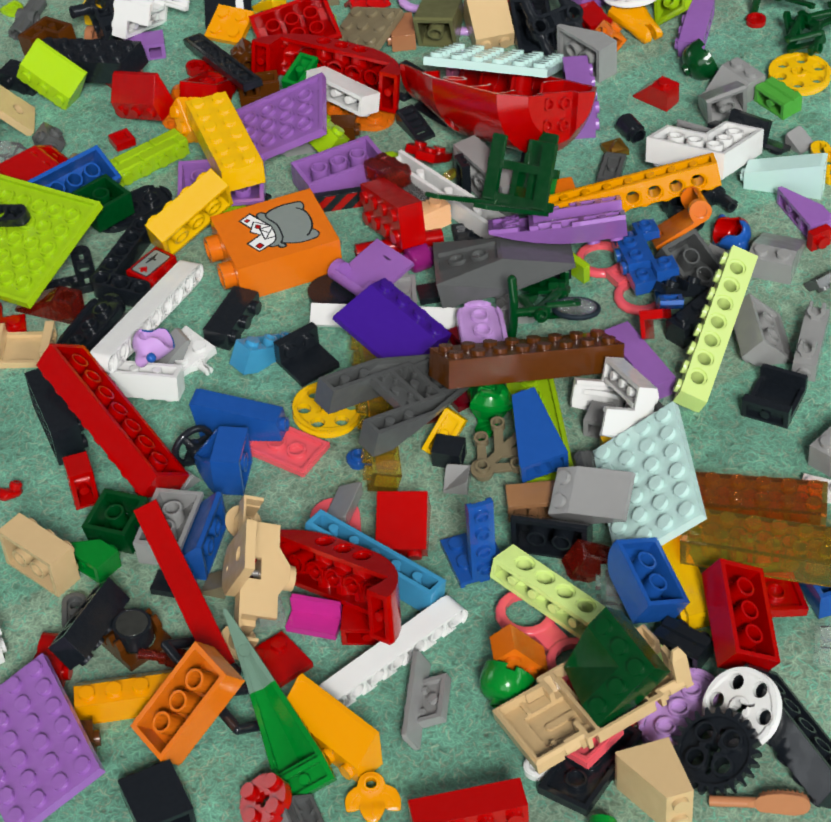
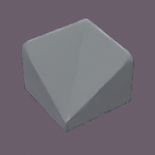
[443,464,471,495]

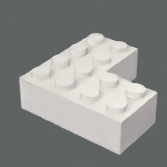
[645,121,764,180]

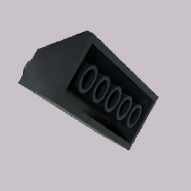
[733,663,831,809]

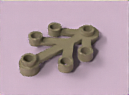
[470,416,520,482]

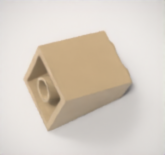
[463,0,515,49]
[615,737,694,822]

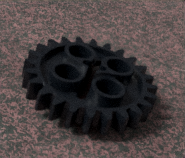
[672,706,762,796]

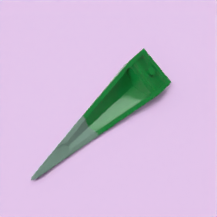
[223,608,337,796]

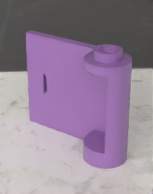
[328,239,414,296]

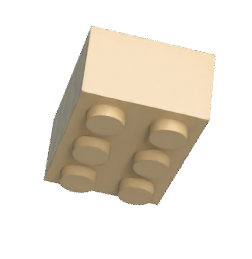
[0,513,80,597]

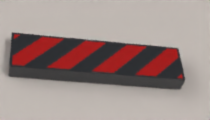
[313,186,363,212]

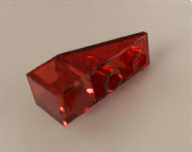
[15,286,84,324]

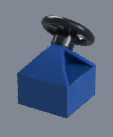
[172,425,253,496]

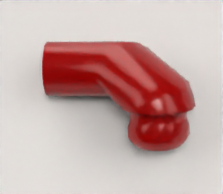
[0,480,23,501]

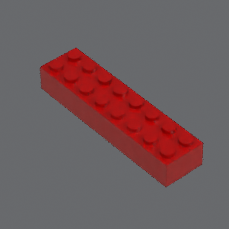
[36,343,190,497]

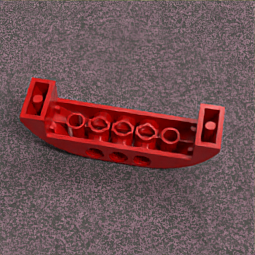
[251,33,401,114]
[249,530,401,645]

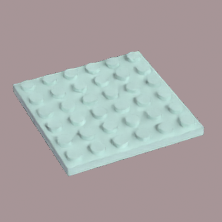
[423,43,564,78]

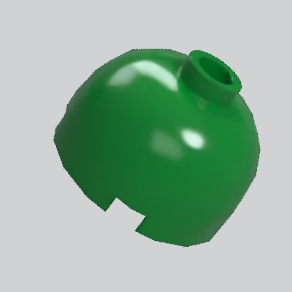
[479,660,535,708]

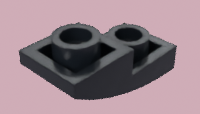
[654,275,708,297]

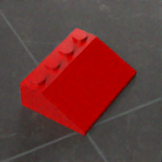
[248,0,342,39]

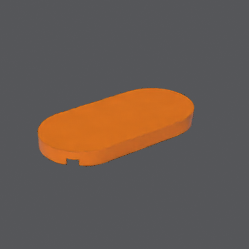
[327,101,395,132]

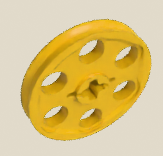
[768,52,831,96]
[292,382,364,438]

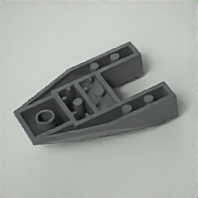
[314,354,470,457]

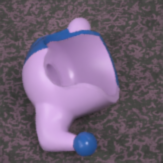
[132,328,175,368]

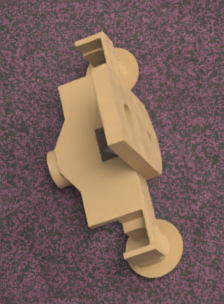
[221,495,297,660]

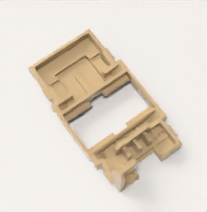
[492,624,694,774]

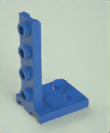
[440,497,501,588]

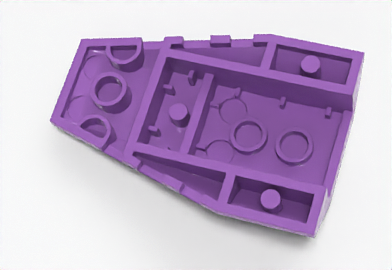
[488,195,628,245]

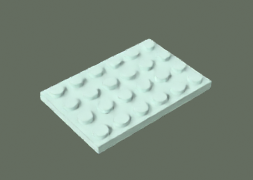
[593,401,707,546]

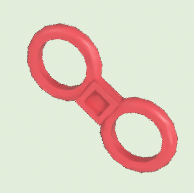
[576,241,657,316]
[495,591,579,682]

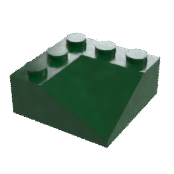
[564,607,671,727]

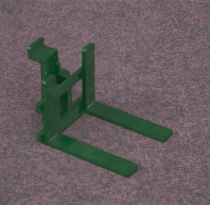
[425,132,560,217]

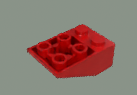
[0,145,68,181]

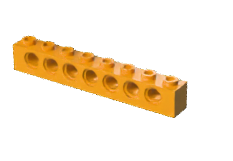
[548,153,722,212]

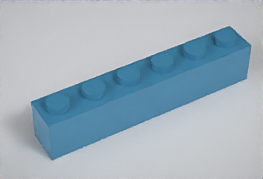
[305,509,446,612]

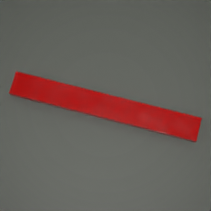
[133,499,235,665]

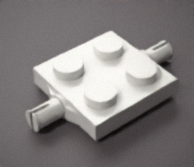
[174,326,217,377]

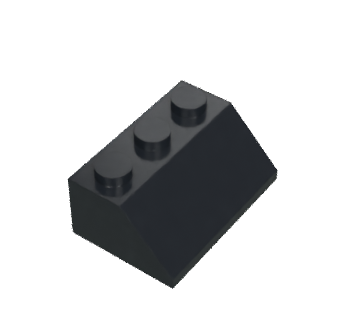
[510,514,593,563]

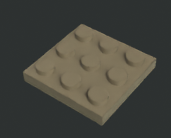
[338,6,404,51]

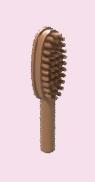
[709,789,811,816]

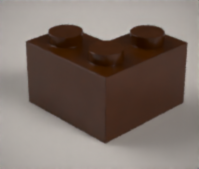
[18,16,77,56]
[238,70,280,107]

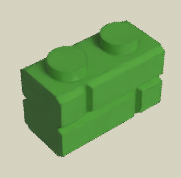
[754,76,802,120]

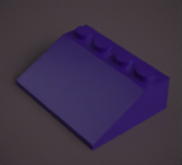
[332,278,452,358]

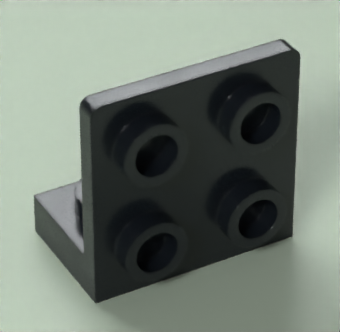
[274,322,340,387]

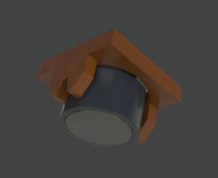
[101,608,172,672]

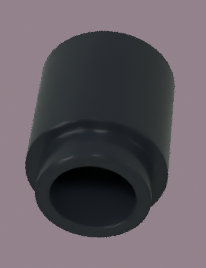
[616,113,646,143]

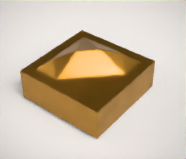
[601,138,629,155]

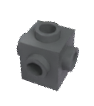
[32,122,66,152]

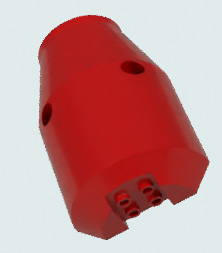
[400,64,597,153]

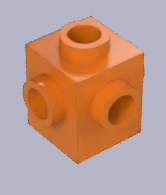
[595,20,627,52]

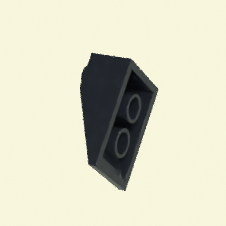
[508,0,557,53]

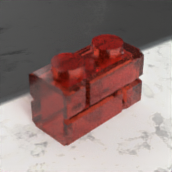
[363,152,411,188]

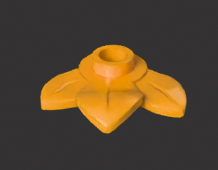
[345,771,401,822]

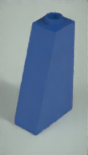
[512,387,569,483]
[189,389,290,441]

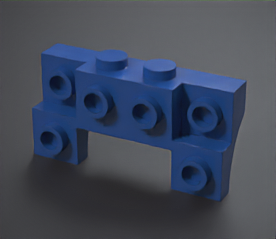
[611,219,680,296]

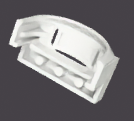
[111,0,190,39]
[570,357,659,438]

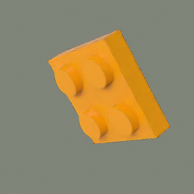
[204,4,255,45]

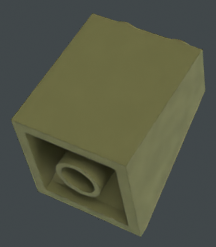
[413,0,464,47]

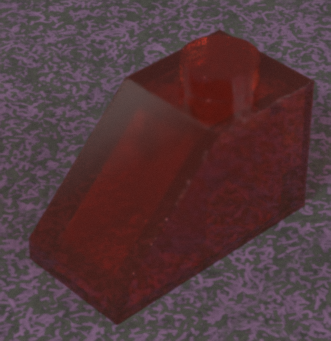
[561,539,611,583]

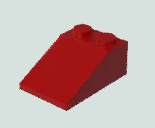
[180,71,238,99]

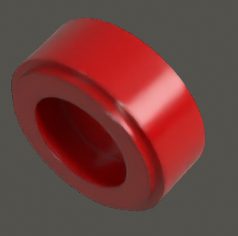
[746,12,766,28]

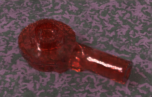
[138,649,187,668]

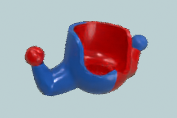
[712,214,751,252]

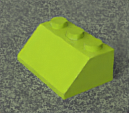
[16,38,88,110]

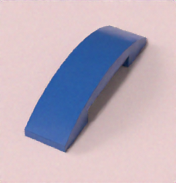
[653,276,684,309]

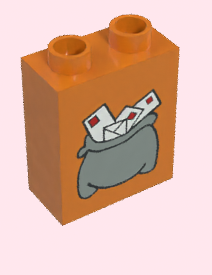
[203,188,342,297]

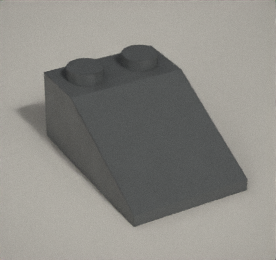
[654,228,721,299]

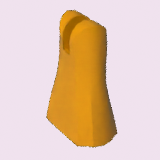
[607,6,663,44]

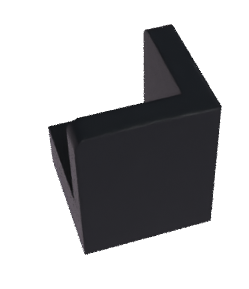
[431,434,467,468]

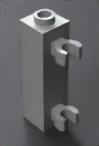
[792,301,830,382]

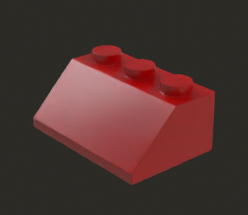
[111,71,174,121]

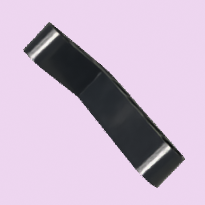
[91,216,151,307]

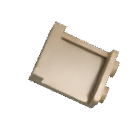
[0,321,58,369]

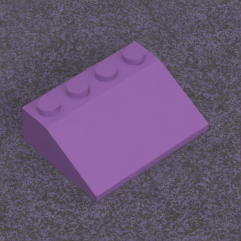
[177,155,266,206]

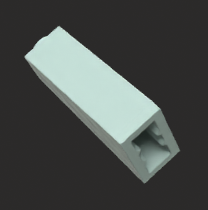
[740,153,828,200]

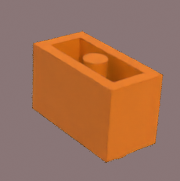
[490,624,549,680]

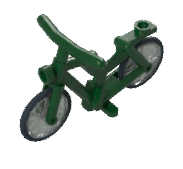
[507,270,601,337]

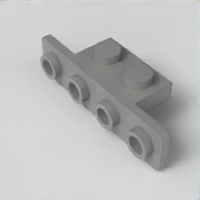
[401,650,451,750]

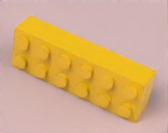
[185,91,266,192]

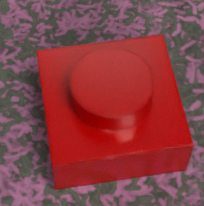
[108,128,136,152]
[807,224,831,252]

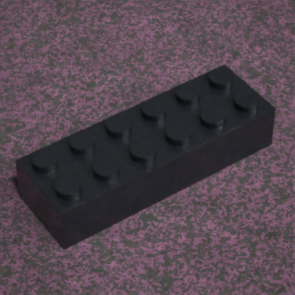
[42,37,149,84]

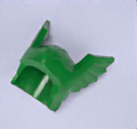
[467,384,513,441]

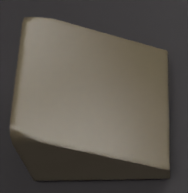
[201,570,226,599]

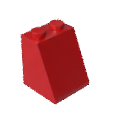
[375,491,431,560]

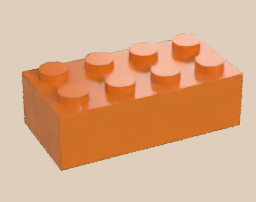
[130,641,245,766]

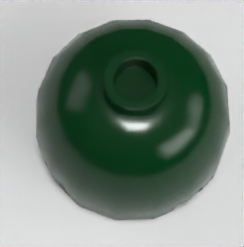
[681,38,718,81]

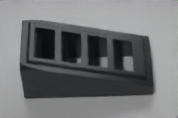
[396,104,435,141]

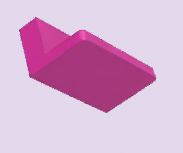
[285,593,342,640]

